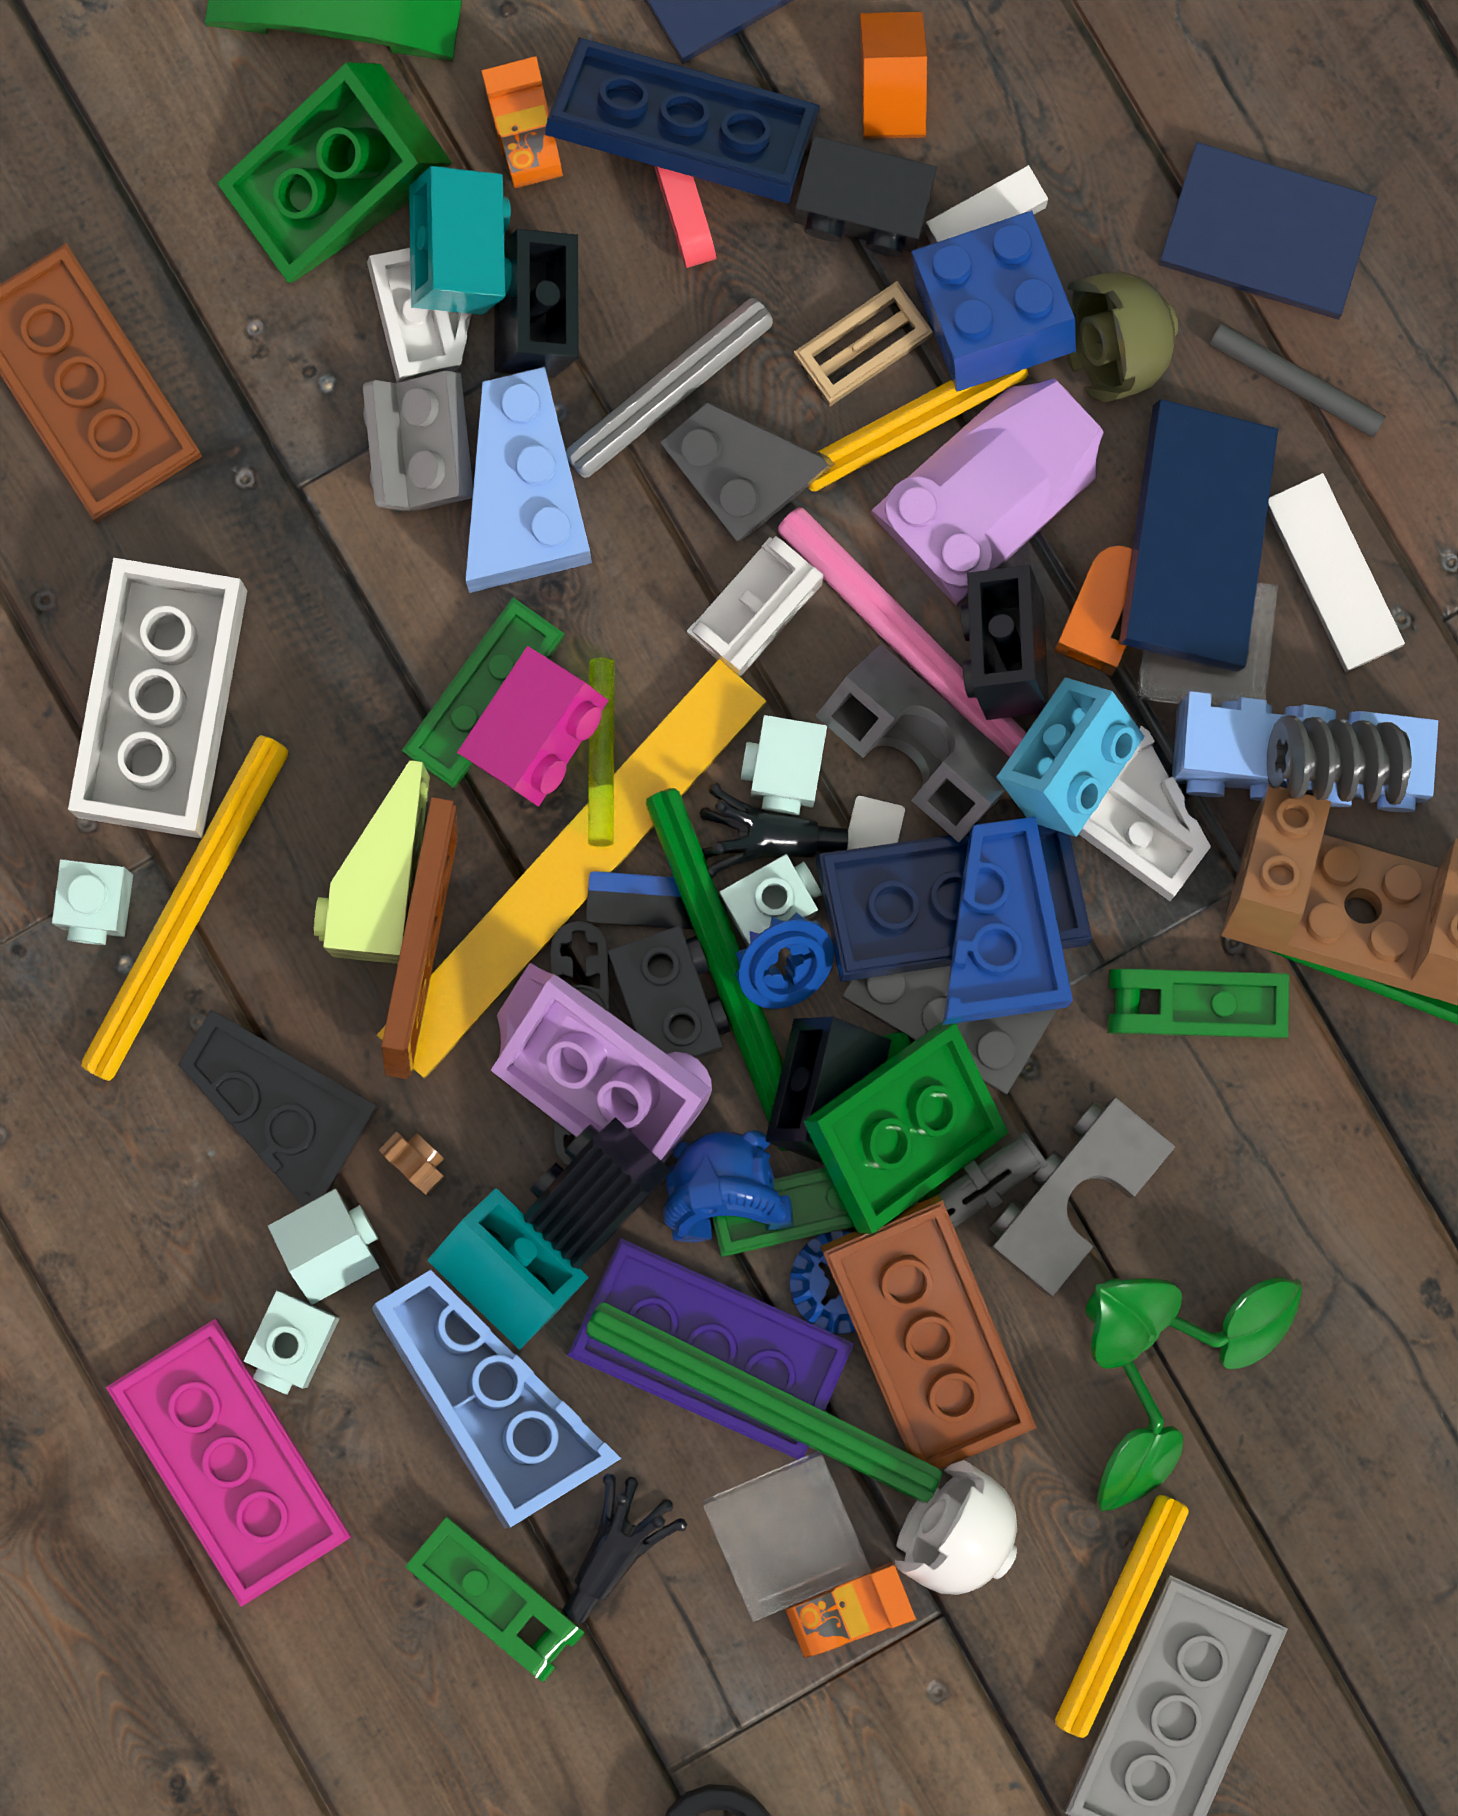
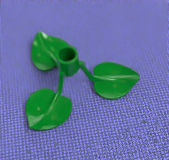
[1085,1277,1302,1512]

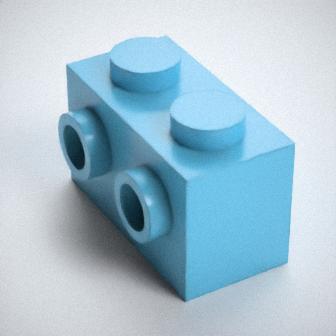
[996,677,1145,837]

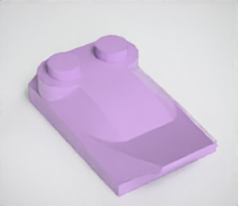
[871,378,1104,606]
[491,963,712,1163]

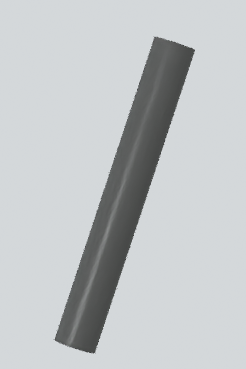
[1209,323,1386,438]

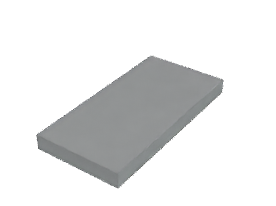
[1064,1574,1288,1816]

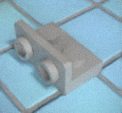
[363,370,473,512]

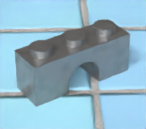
[815,644,1010,842]
[989,1097,1175,1297]

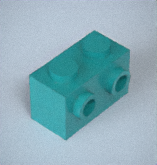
[409,166,512,315]
[427,1188,589,1350]

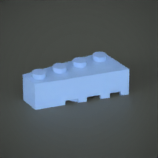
[1172,691,1438,812]
[371,1270,621,1529]

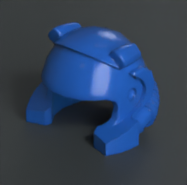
[663,1130,794,1243]

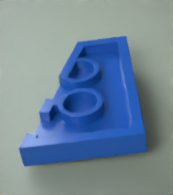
[943,817,1073,1025]

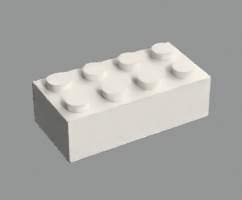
[68,558,247,839]

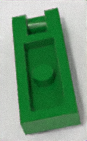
[1107,969,1289,1039]
[405,1516,586,1682]

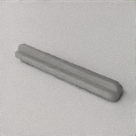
[566,298,773,478]

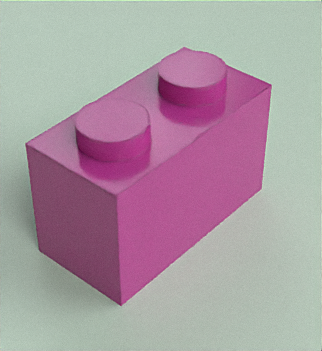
[457,646,609,807]

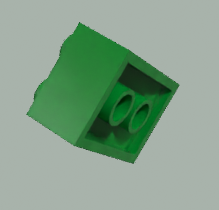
[217,62,452,283]

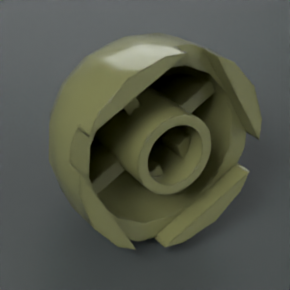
[1066,271,1178,403]

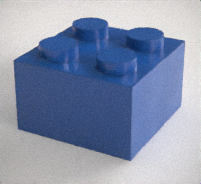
[912,210,1076,392]

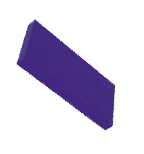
[567,1238,854,1461]

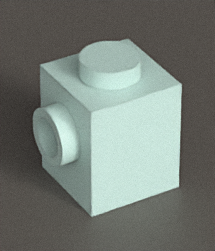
[741,715,827,815]
[719,854,822,947]
[52,859,133,945]
[268,1189,379,1305]
[243,1290,340,1395]

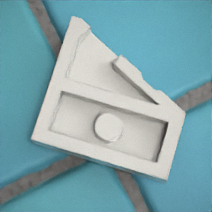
[367,248,472,383]
[1079,726,1211,901]

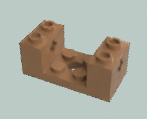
[1221,784,1458,1005]

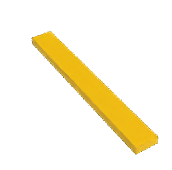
[377,659,767,1079]

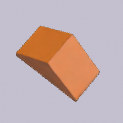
[860,12,927,139]

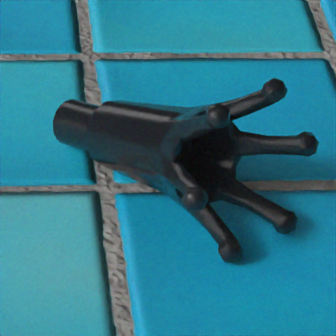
[699,783,848,879]
[562,1473,688,1624]

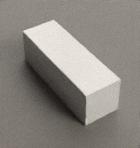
[924,165,1048,244]

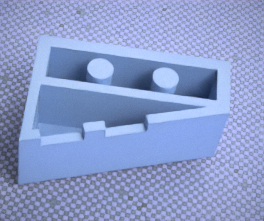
[466,367,592,593]

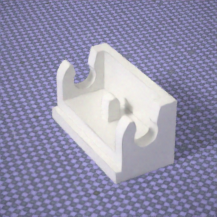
[687,536,824,677]

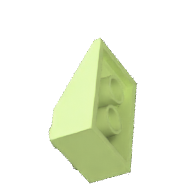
[314,761,430,964]

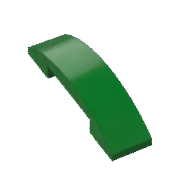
[205,0,462,62]

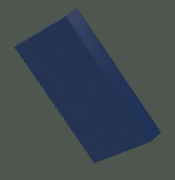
[1158,142,1377,320]

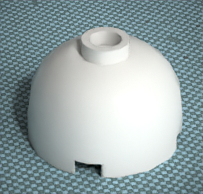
[895,1460,1017,1595]

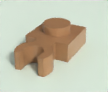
[379,1132,446,1196]

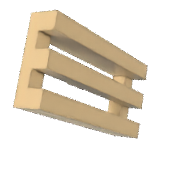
[793,281,933,407]

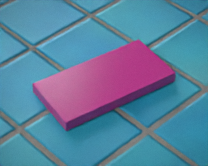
[106,1318,352,1607]

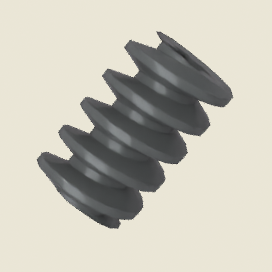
[1267,715,1412,805]

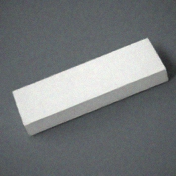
[1267,473,1405,673]

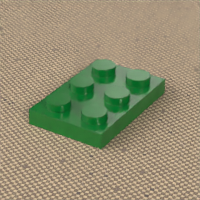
[803,1023,1008,1234]

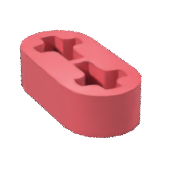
[654,166,716,268]

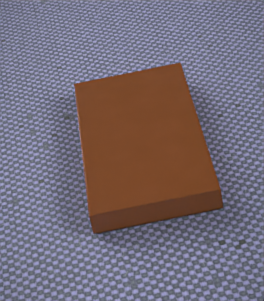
[0,243,203,523]
[381,797,458,1079]
[820,1195,1037,1470]

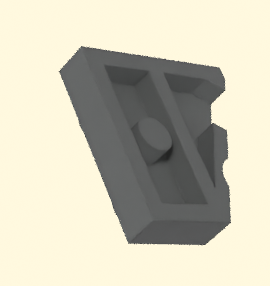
[660,402,835,542]

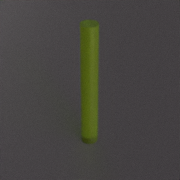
[588,657,615,847]

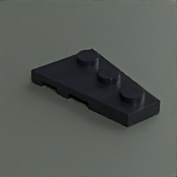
[178,1010,379,1207]

